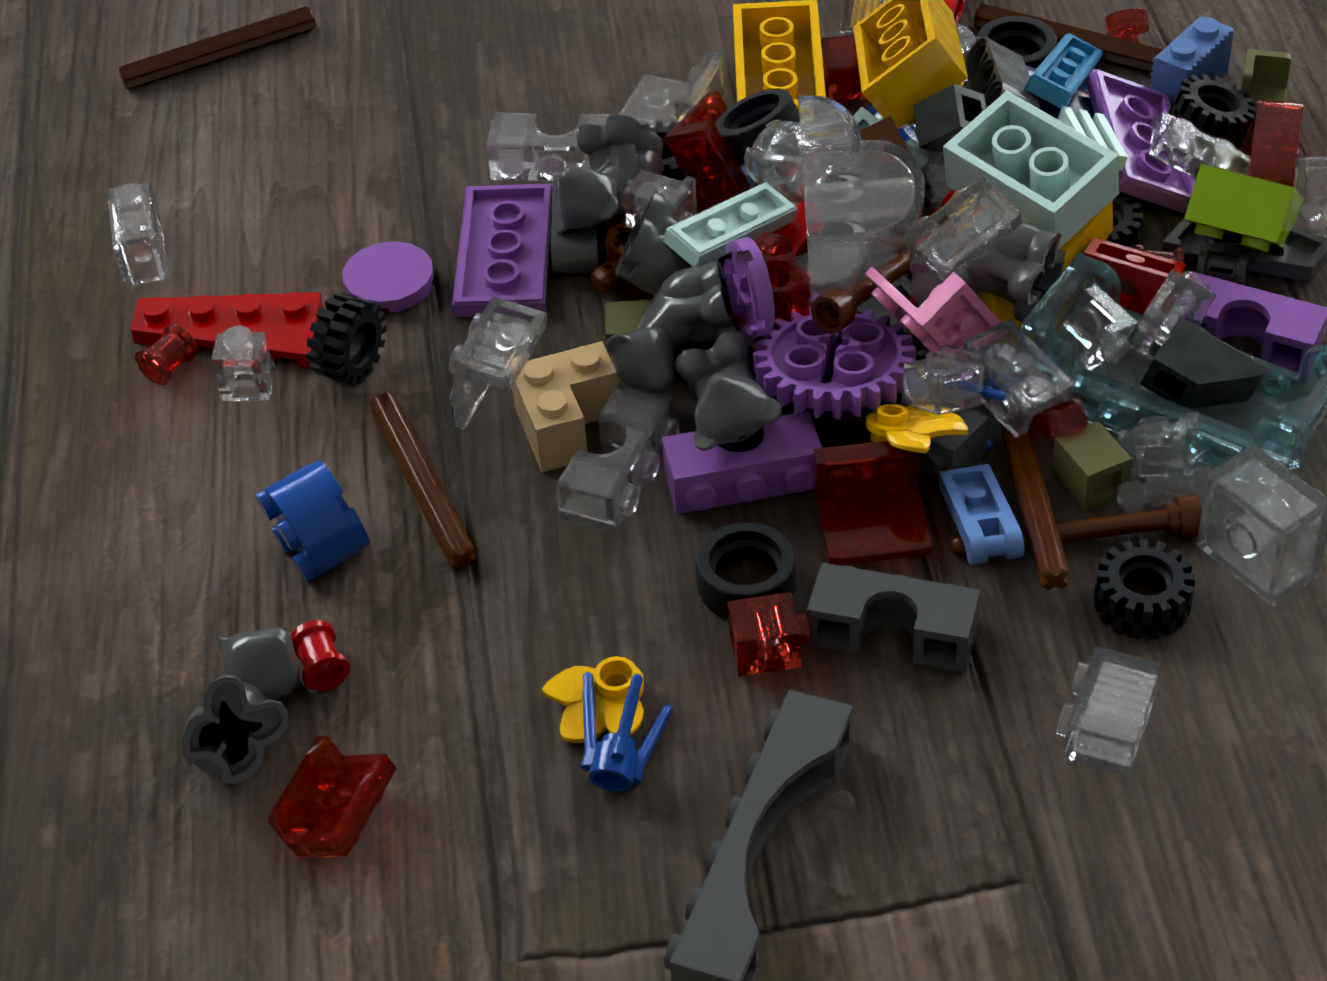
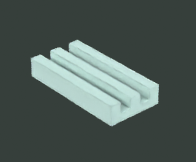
[1057,106,1128,171]

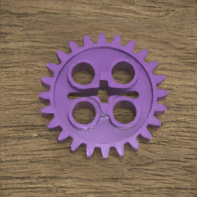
[753,306,916,419]

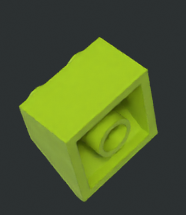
[1184,164,1304,252]

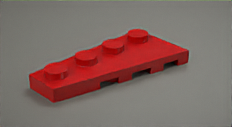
[130,292,323,369]

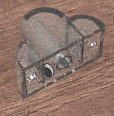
[798,95,925,303]

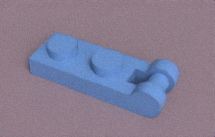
[939,464,1024,565]

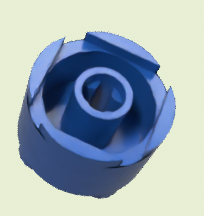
[255,459,370,584]

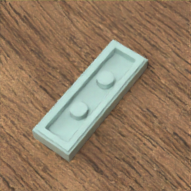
[663,182,798,267]

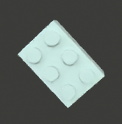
[943,91,1119,249]

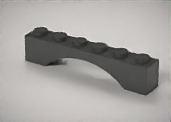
[664,689,853,981]

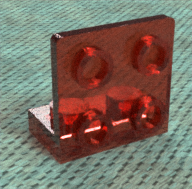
[664,90,750,211]
[814,441,932,565]

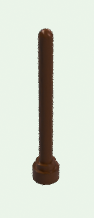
[811,222,961,334]
[950,494,1203,556]

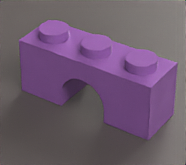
[1165,270,1327,381]
[662,411,824,515]

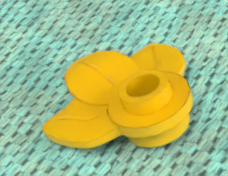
[866,404,968,453]
[542,656,644,743]

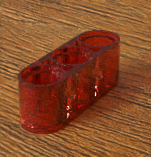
[1247,99,1304,187]

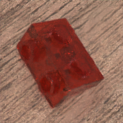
[268,736,397,857]

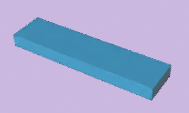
[1024,33,1104,108]

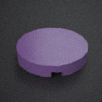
[723,237,775,339]
[342,241,434,313]

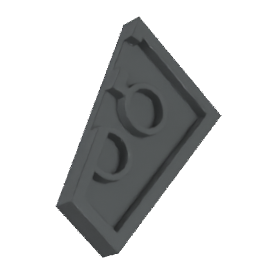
[1161,219,1327,282]

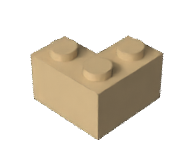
[509,341,621,472]

